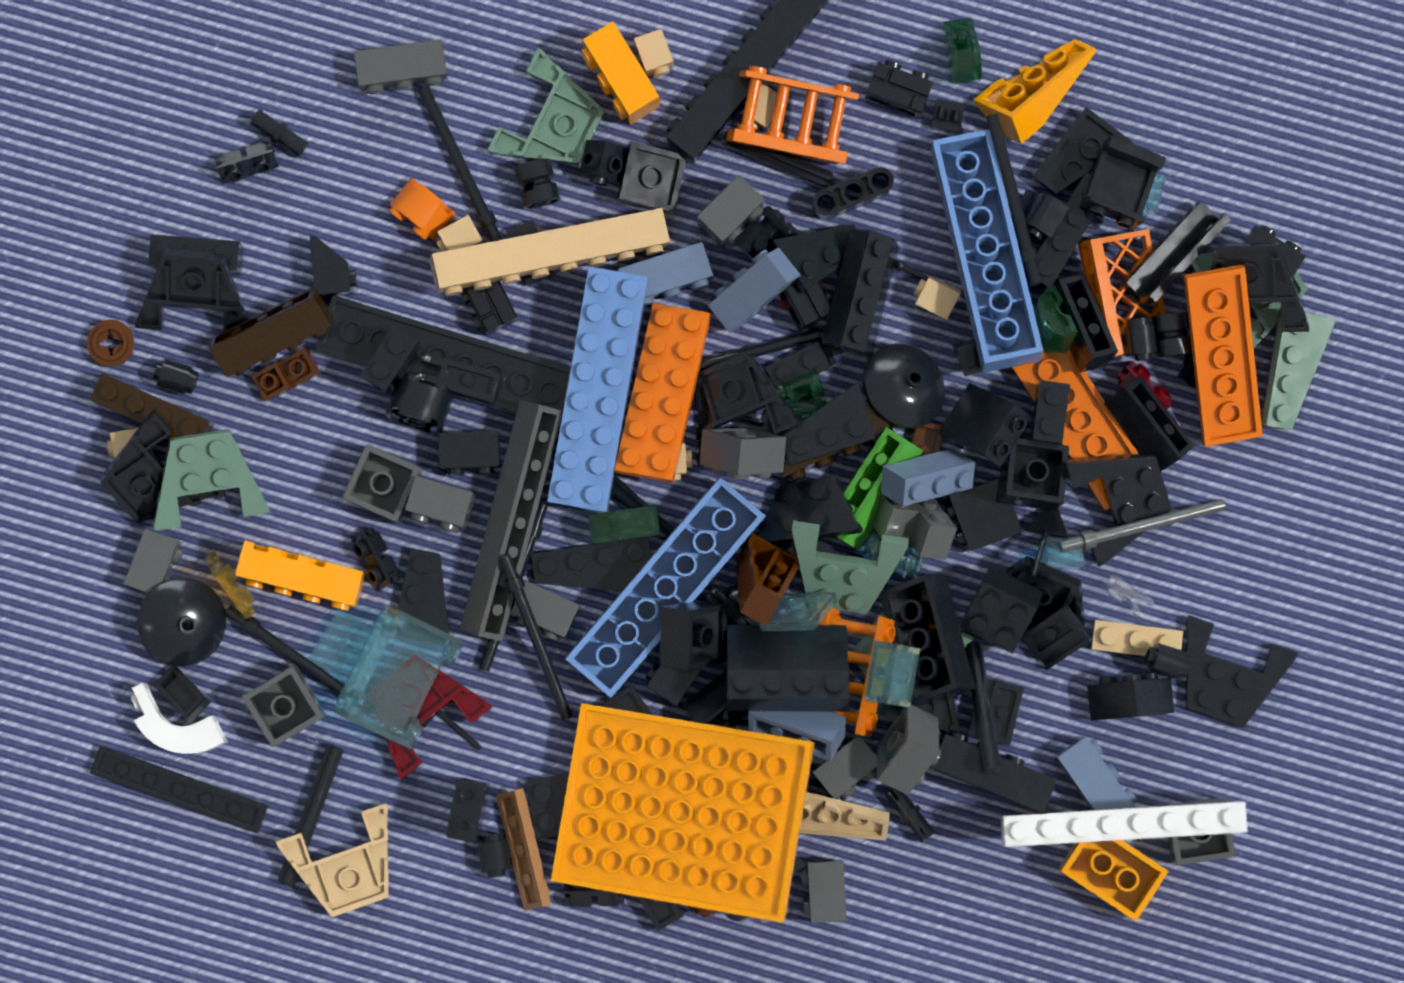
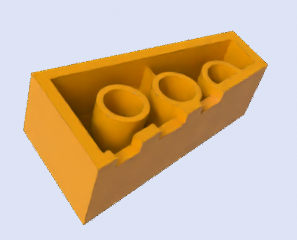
[235,540,366,611]

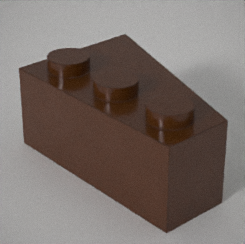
[736,533,800,627]

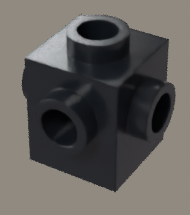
[579,140,627,186]

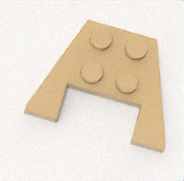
[275,803,389,917]

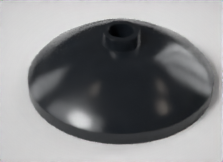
[862,343,945,429]
[137,577,226,667]

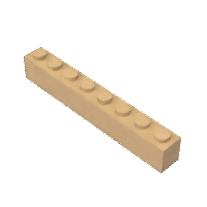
[429,208,670,296]

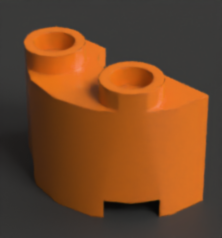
[389,178,456,241]

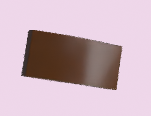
[251,348,322,402]

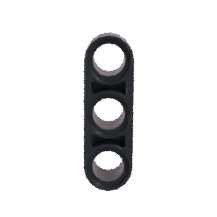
[812,167,894,220]

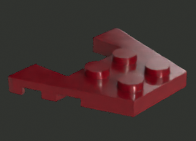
[369,654,493,779]

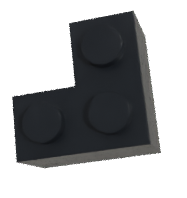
[1087,673,1174,721]

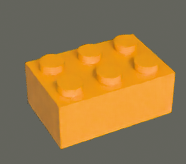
[581,21,660,125]
[1058,840,1169,921]

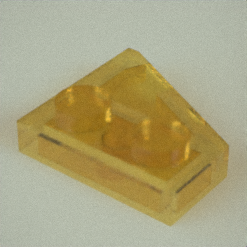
[205,550,256,619]

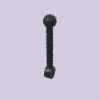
[894,260,950,285]

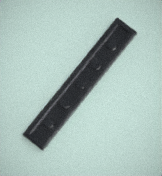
[90,745,269,833]

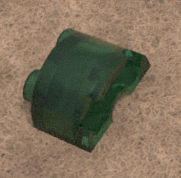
[1033,285,1078,354]
[776,369,828,422]

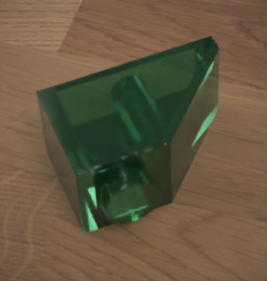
[943,18,982,83]
[588,505,660,545]

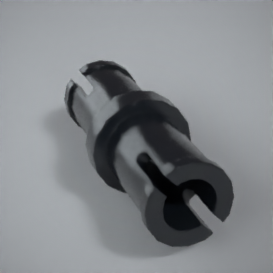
[250,109,309,158]
[885,789,936,843]

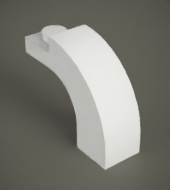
[131,683,228,754]

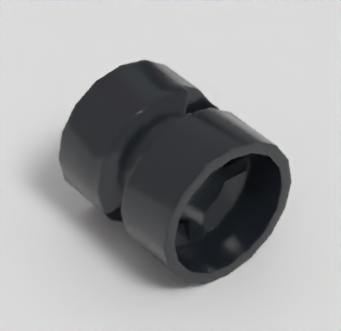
[514,159,561,209]
[1151,312,1192,358]

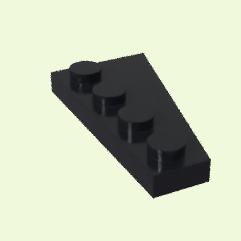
[531,536,651,591]

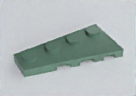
[1261,308,1337,430]

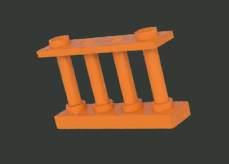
[726,66,859,164]
[815,605,896,737]

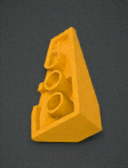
[973,39,1096,144]

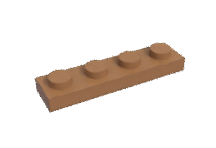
[496,788,552,911]

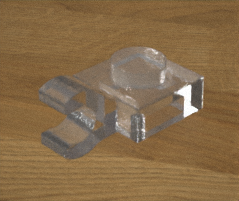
[1103,574,1154,618]

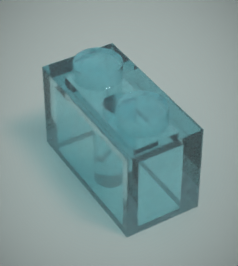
[865,641,920,708]

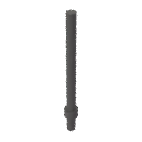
[1058,499,1226,553]

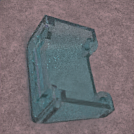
[335,605,462,749]

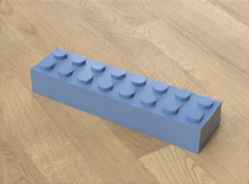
[931,129,1043,373]
[547,267,649,512]
[565,477,765,698]

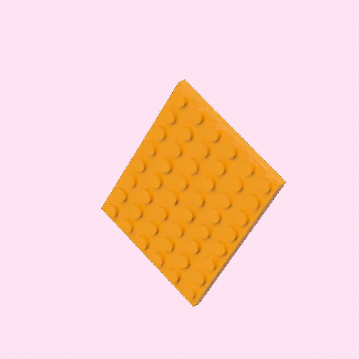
[551,703,814,923]

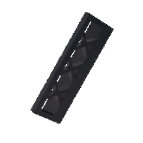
[1122,201,1231,305]

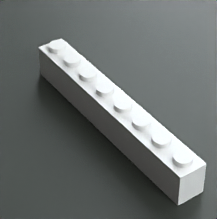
[1000,801,1247,847]

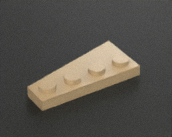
[799,792,889,841]

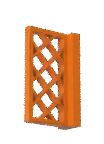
[1078,229,1166,356]

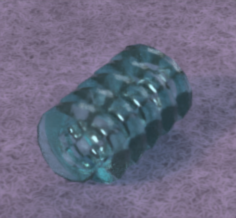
[861,529,925,579]

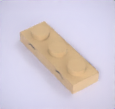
[1090,620,1183,656]

